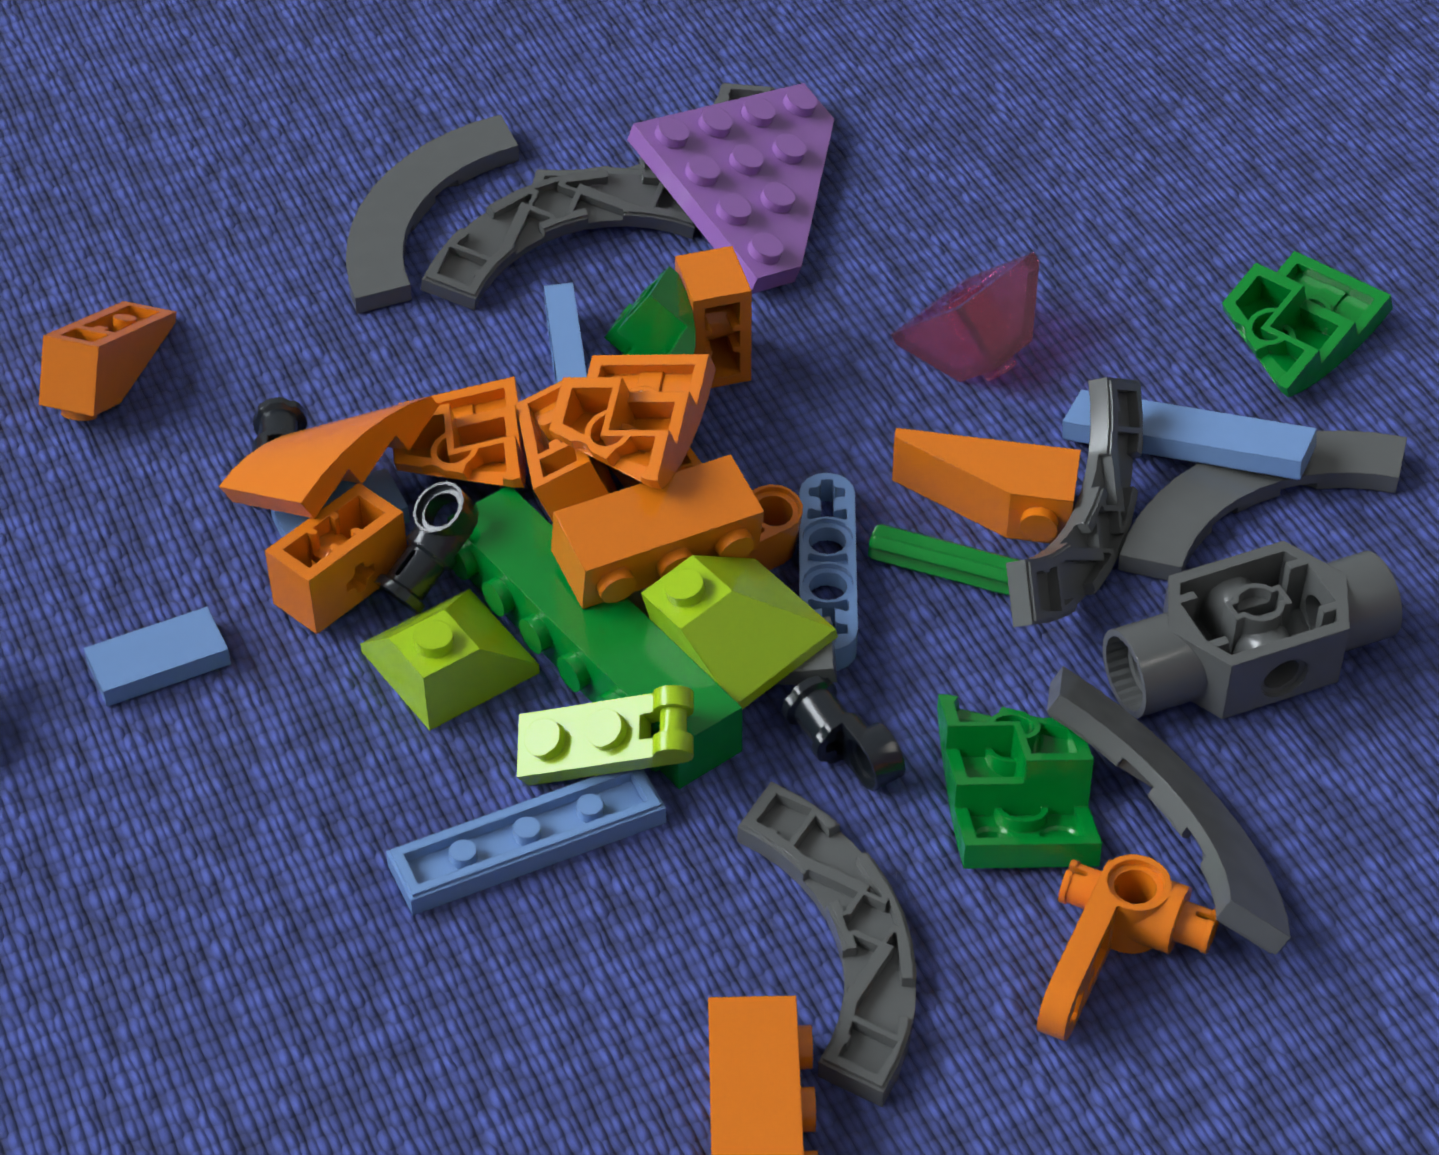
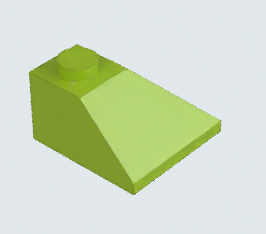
[641,555,838,709]
[360,588,540,731]

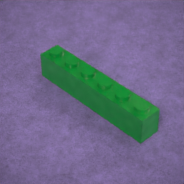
[447,487,742,789]

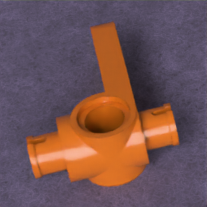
[1036,854,1219,1041]

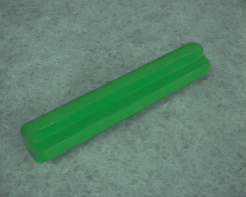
[868,524,1019,596]

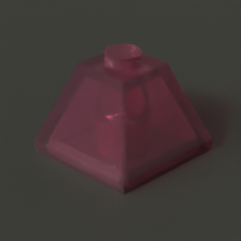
[891,252,1040,382]

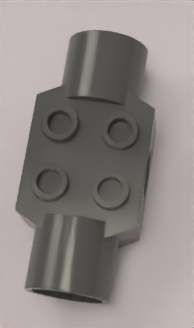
[1103,541,1403,719]

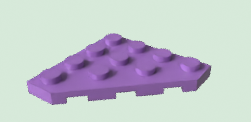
[627,83,834,294]

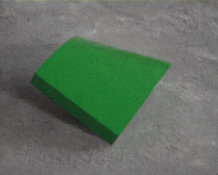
[1222,251,1393,397]
[604,266,696,355]
[937,694,1102,869]

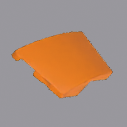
[549,354,716,489]
[393,376,526,488]
[219,396,439,519]

